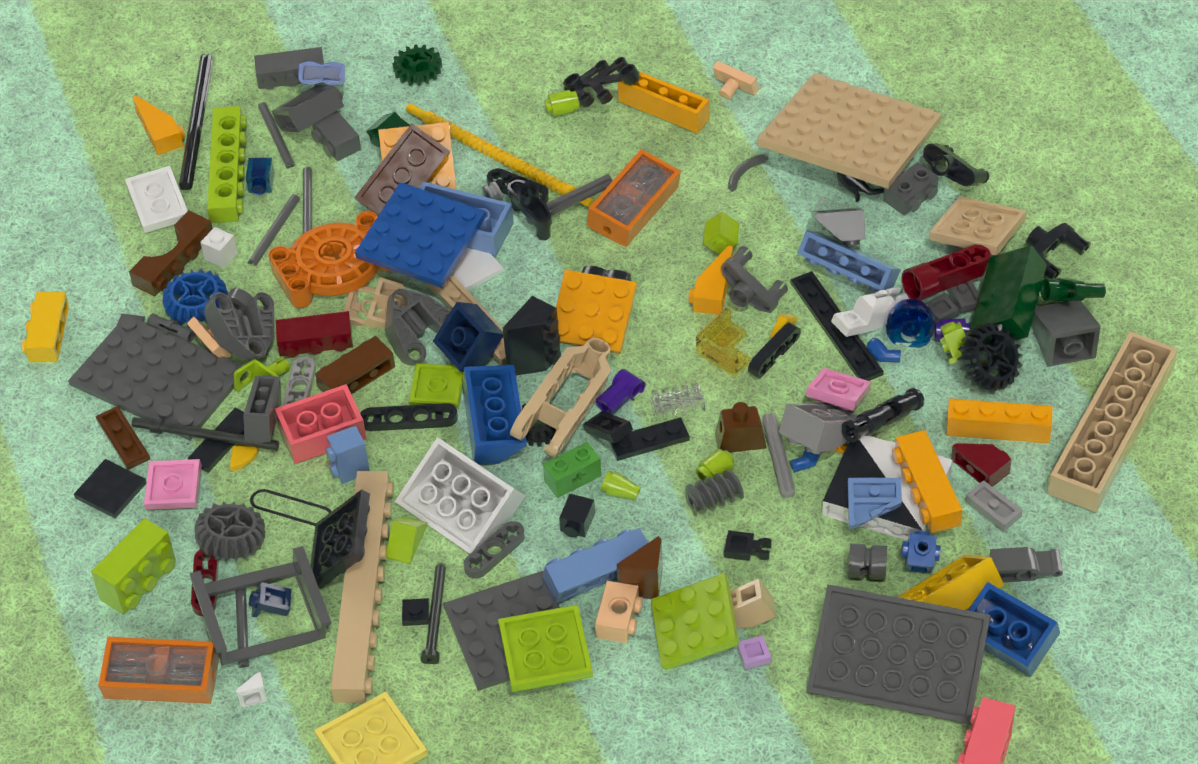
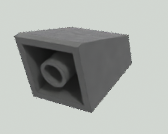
[1031,301,1100,367]

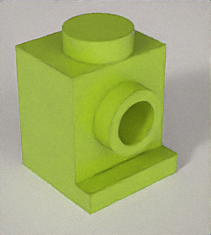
[940,322,966,364]

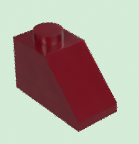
[951,443,1012,487]

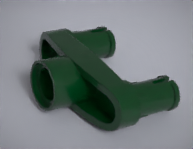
[1040,278,1106,301]

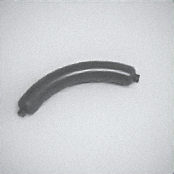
[728,154,769,192]

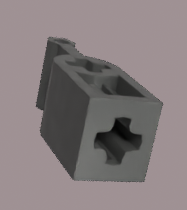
[990,547,1063,583]

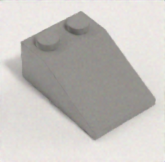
[778,403,858,454]

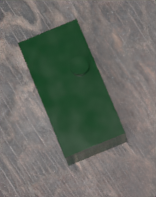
[970,245,1047,345]

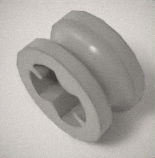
[482,182,503,201]

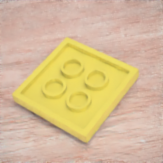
[314,692,428,764]

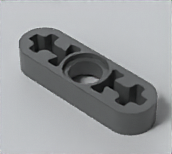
[464,521,525,579]

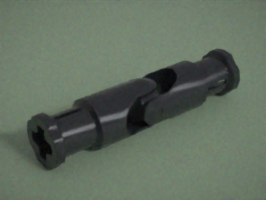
[841,388,924,443]

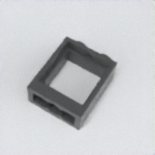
[271,85,344,132]

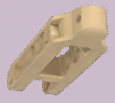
[510,338,611,458]

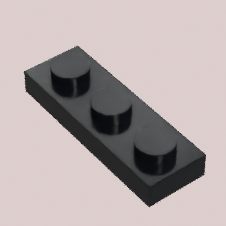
[609,417,690,461]

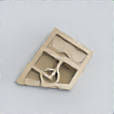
[343,277,405,328]

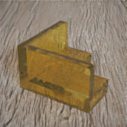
[696,307,751,377]

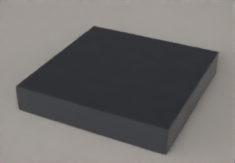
[74,459,147,519]

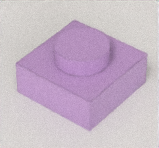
[737,635,771,670]

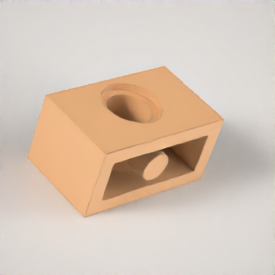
[595,581,643,643]

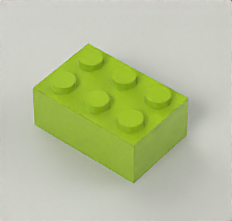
[91,518,176,615]

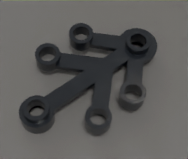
[563,57,640,107]

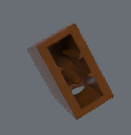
[715,402,767,453]

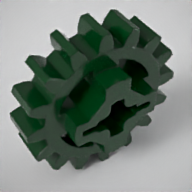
[392,44,442,86]

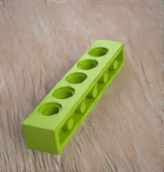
[207,106,247,223]

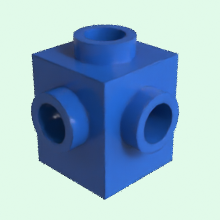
[901,531,941,573]

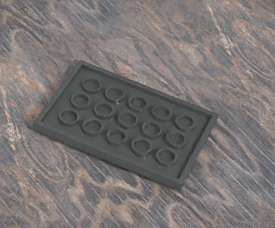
[68,314,248,441]
[806,584,991,725]

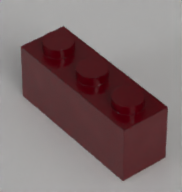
[275,311,353,357]

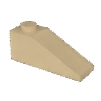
[731,578,777,628]

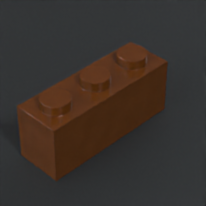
[315,336,395,395]

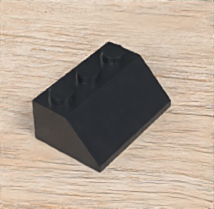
[502,296,561,376]

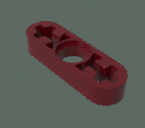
[191,550,219,616]

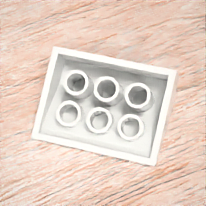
[395,437,526,554]

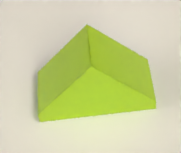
[387,516,428,564]

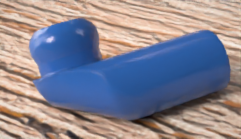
[790,446,821,473]

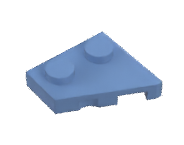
[848,478,902,529]

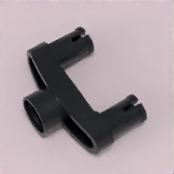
[923,143,989,186]
[507,180,552,240]
[1026,223,1091,279]

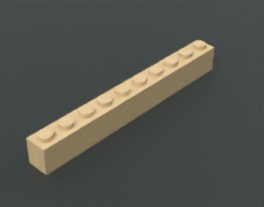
[331,471,394,703]

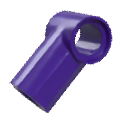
[595,369,646,415]

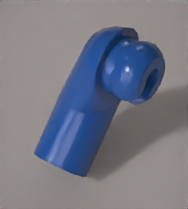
[867,338,901,363]

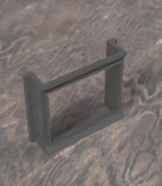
[190,546,331,666]

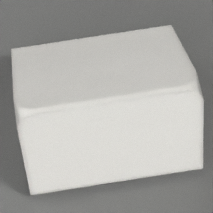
[236,672,267,707]

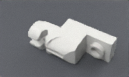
[831,287,909,337]

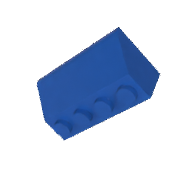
[462,365,527,465]

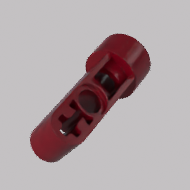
[901,245,991,302]

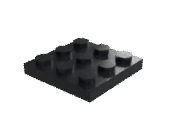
[310,489,370,589]

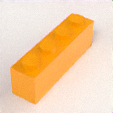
[618,71,710,134]
[946,398,1053,444]
[892,430,962,533]

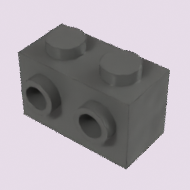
[884,162,938,216]

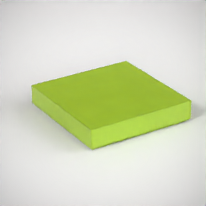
[409,363,464,408]

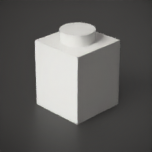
[200,227,238,269]

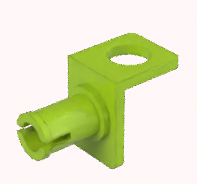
[234,357,290,391]

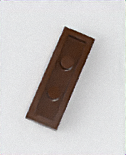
[95,406,151,470]

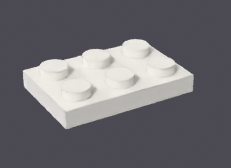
[125,166,188,233]

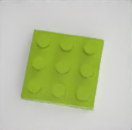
[651,573,740,669]
[498,605,593,692]

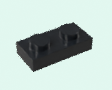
[582,411,633,443]

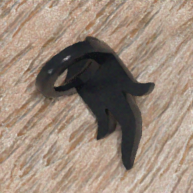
[837,172,884,202]

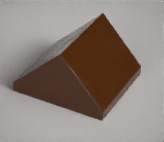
[616,536,663,599]

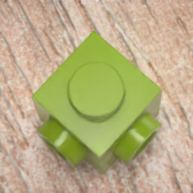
[703,211,739,254]

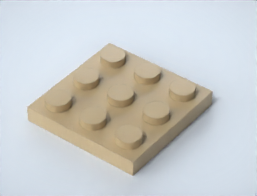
[929,196,1026,255]

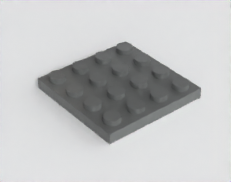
[443,571,560,691]

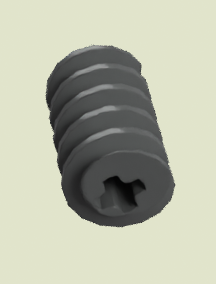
[685,469,744,517]

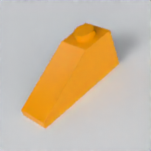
[132,95,185,155]
[689,245,733,315]

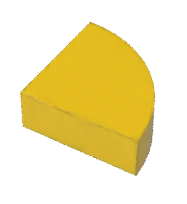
[770,314,798,337]
[230,446,259,471]

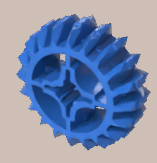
[162,268,228,328]

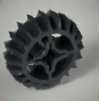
[957,323,1023,392]

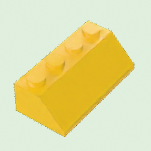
[897,554,1004,611]

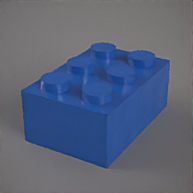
[968,582,1060,677]

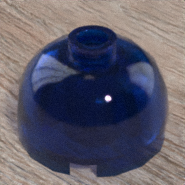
[886,298,936,348]

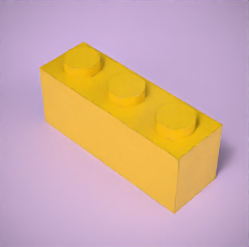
[22,292,69,362]

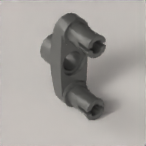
[721,246,788,313]

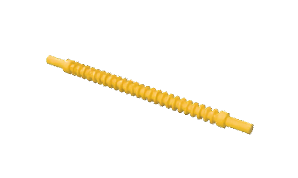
[406,103,594,208]

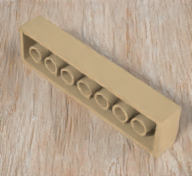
[1048,331,1178,513]

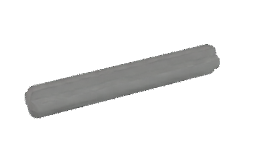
[762,413,795,498]

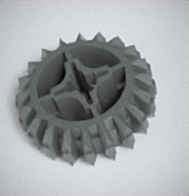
[194,501,266,562]

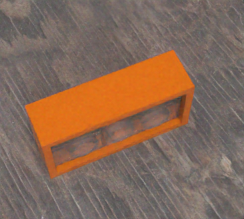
[587,149,681,247]
[98,637,219,704]

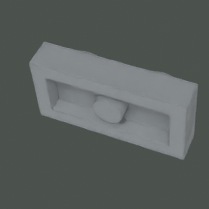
[965,480,1023,531]

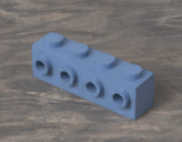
[797,231,901,293]
[542,528,648,603]

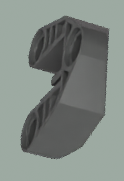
[385,289,451,366]
[205,292,274,362]

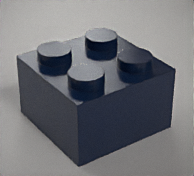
[433,302,503,372]

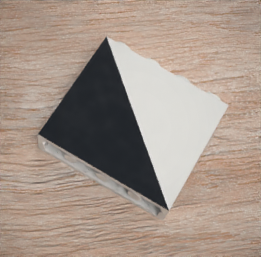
[822,435,953,540]

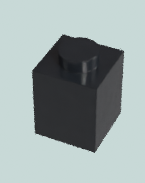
[559,494,595,538]

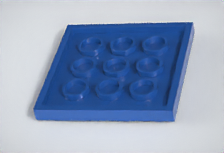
[355,182,486,288]

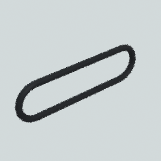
[250,489,332,526]

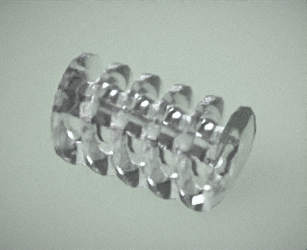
[650,381,705,422]

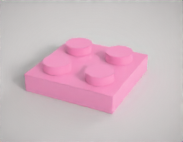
[806,368,871,411]
[144,459,202,510]

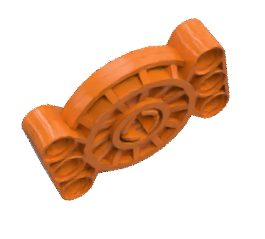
[268,211,391,308]

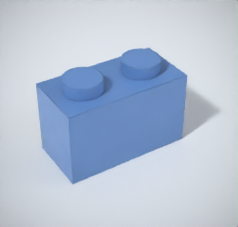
[325,426,370,484]

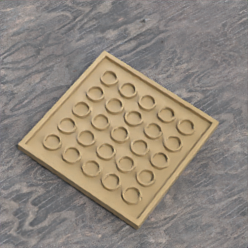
[757,73,942,189]

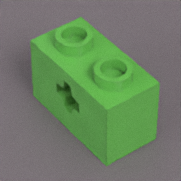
[543,442,602,498]

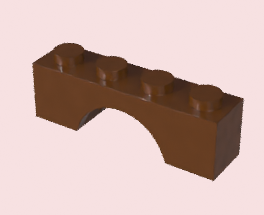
[129,210,213,297]

